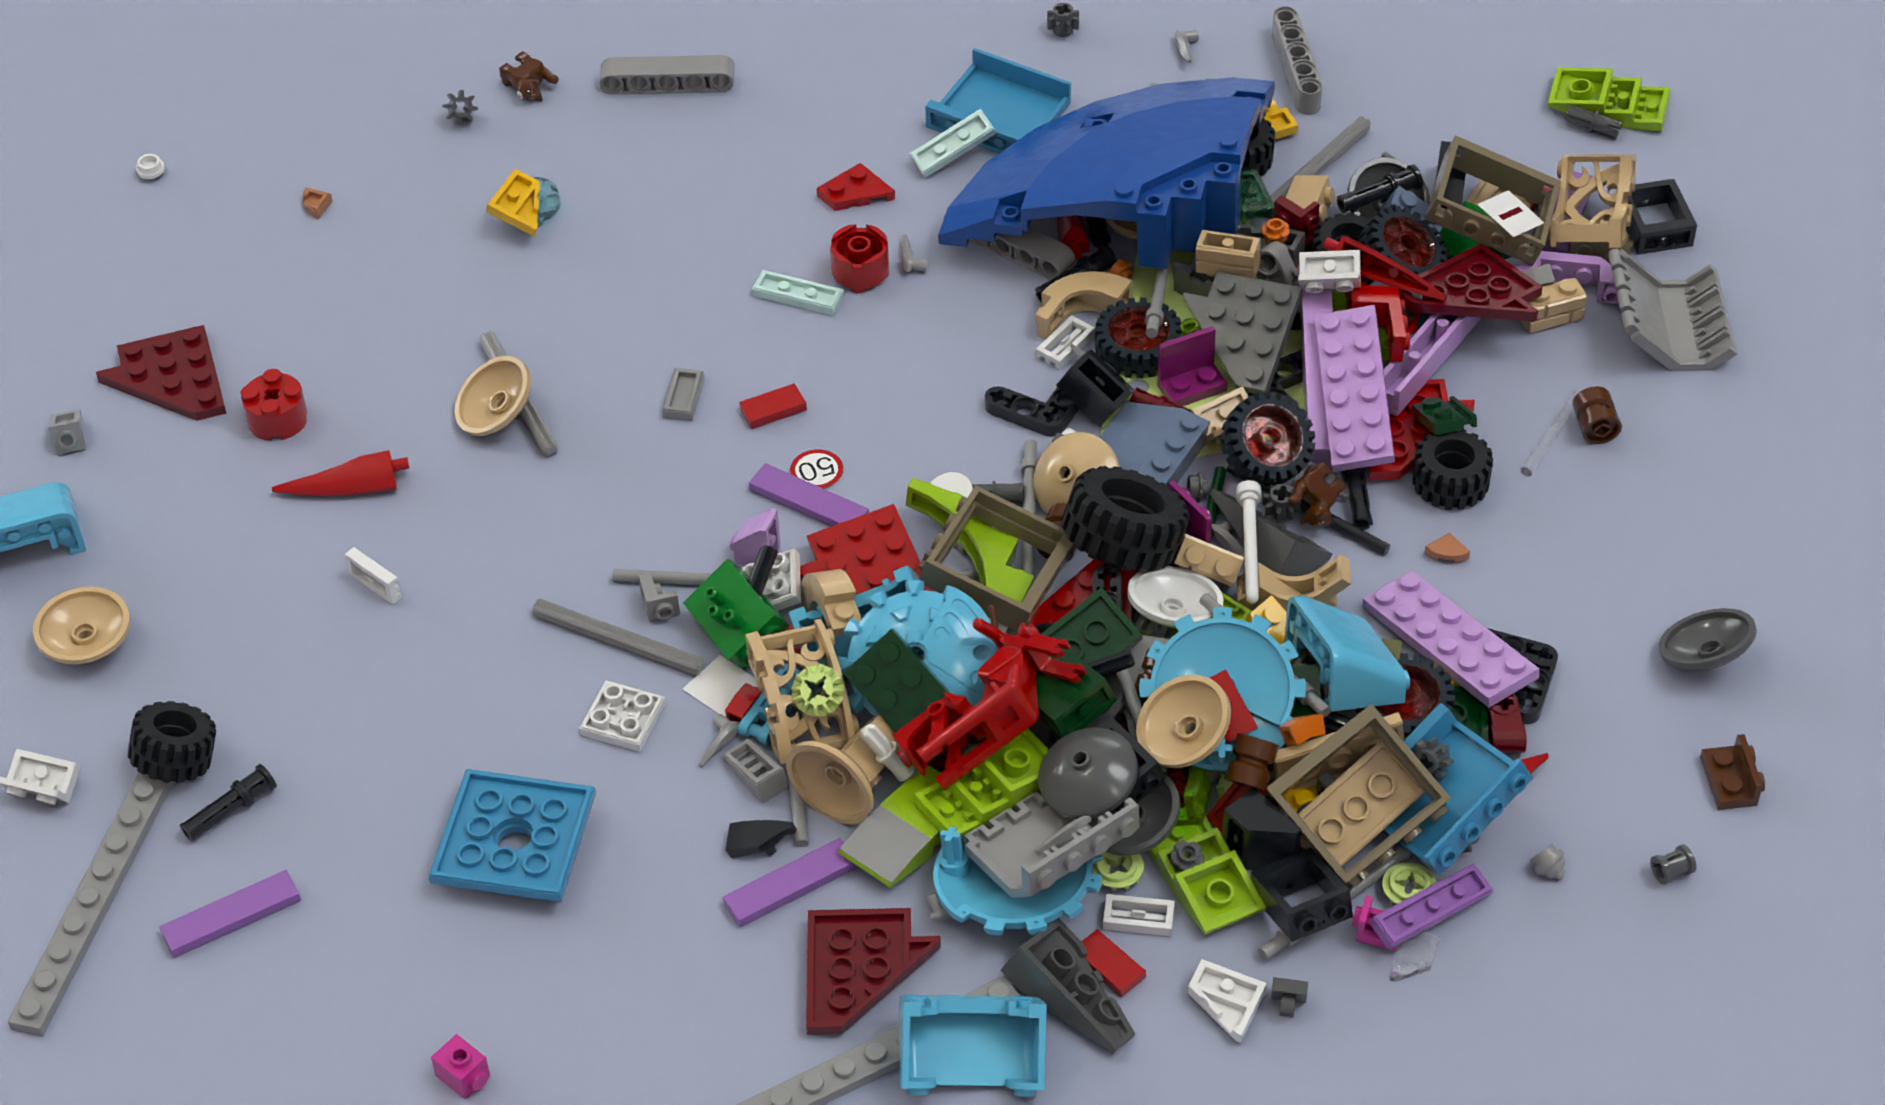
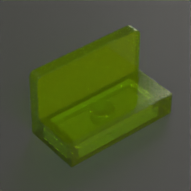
[1175,766,1212,826]

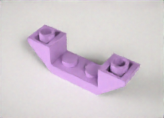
[1514,251,1619,304]

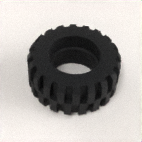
[1062,466,1189,573]

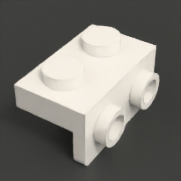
[1298,250,1361,293]
[0,748,81,806]

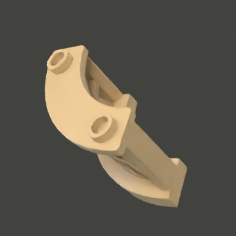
[1547,154,1636,248]
[745,619,859,765]

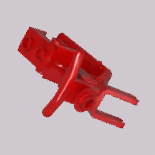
[892,618,1087,791]

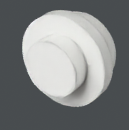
[136,154,165,179]

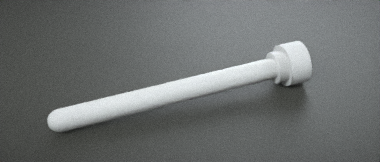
[1236,480,1262,604]

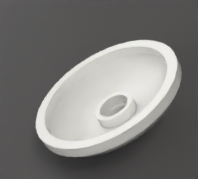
[1127,566,1224,628]

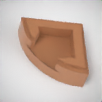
[303,187,332,219]
[1425,532,1470,563]

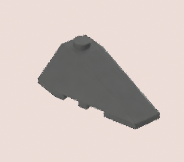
[1001,918,1136,1053]

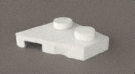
[1188,959,1267,1043]

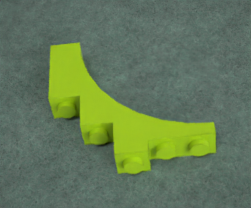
[905,477,1035,634]

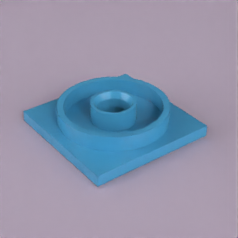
[428,769,596,902]

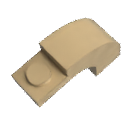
[1035,271,1132,339]
[1237,554,1351,612]
[801,569,862,637]

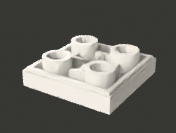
[741,548,801,611]
[579,680,666,752]

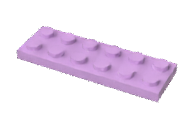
[1315,305,1395,472]
[1363,571,1539,708]

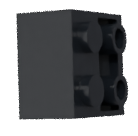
[1056,349,1134,426]
[1222,788,1302,870]

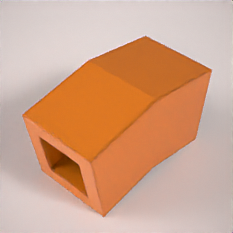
[1278,714,1326,746]

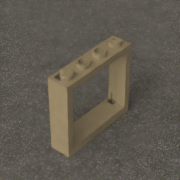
[1425,135,1561,266]
[918,485,1074,632]
[1265,703,1451,887]

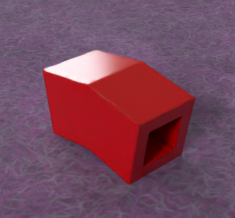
[725,683,763,722]

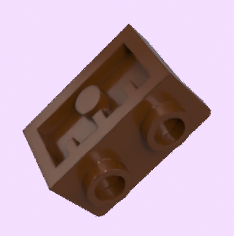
[1700,734,1765,810]

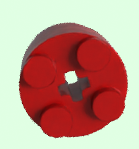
[830,224,889,293]
[240,368,307,441]

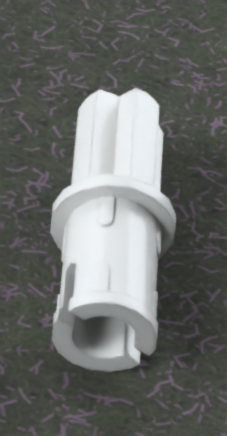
[860,723,915,782]

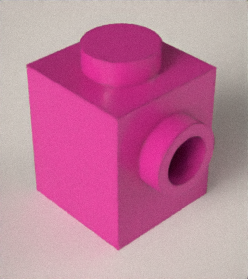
[431,1034,490,1099]

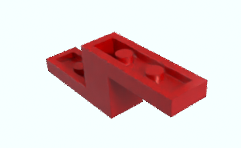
[1344,276,1410,362]

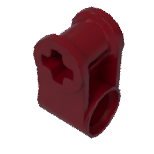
[1488,694,1527,754]

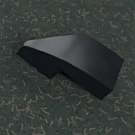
[725,820,797,858]

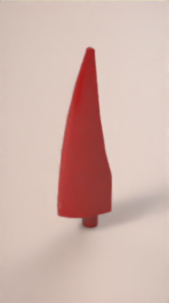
[1057,215,1089,260]
[1323,236,1447,301]
[272,450,410,496]

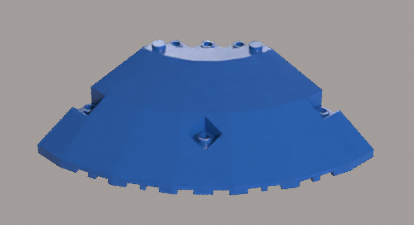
[938,77,1275,269]

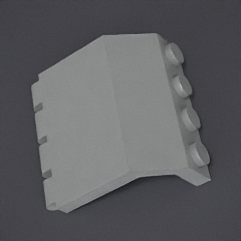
[1608,249,1737,371]
[962,791,1140,898]

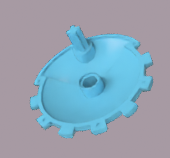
[838,580,998,716]
[1139,607,1306,772]
[933,826,1103,936]

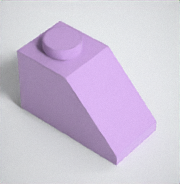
[730,508,781,566]

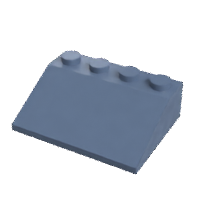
[1099,402,1210,485]

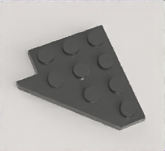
[1183,272,1303,395]

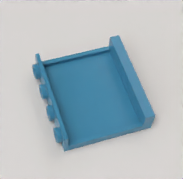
[925,48,1071,154]
[1382,703,1533,876]

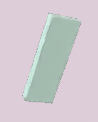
[909,109,996,178]
[752,270,844,316]

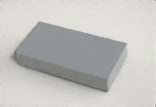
[662,368,705,421]

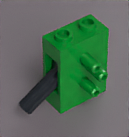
[683,545,789,670]

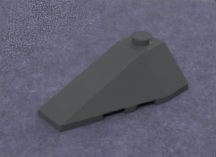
[1210,488,1333,576]

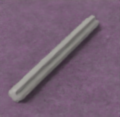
[1261,116,1371,217]
[480,331,558,457]
[532,598,704,675]

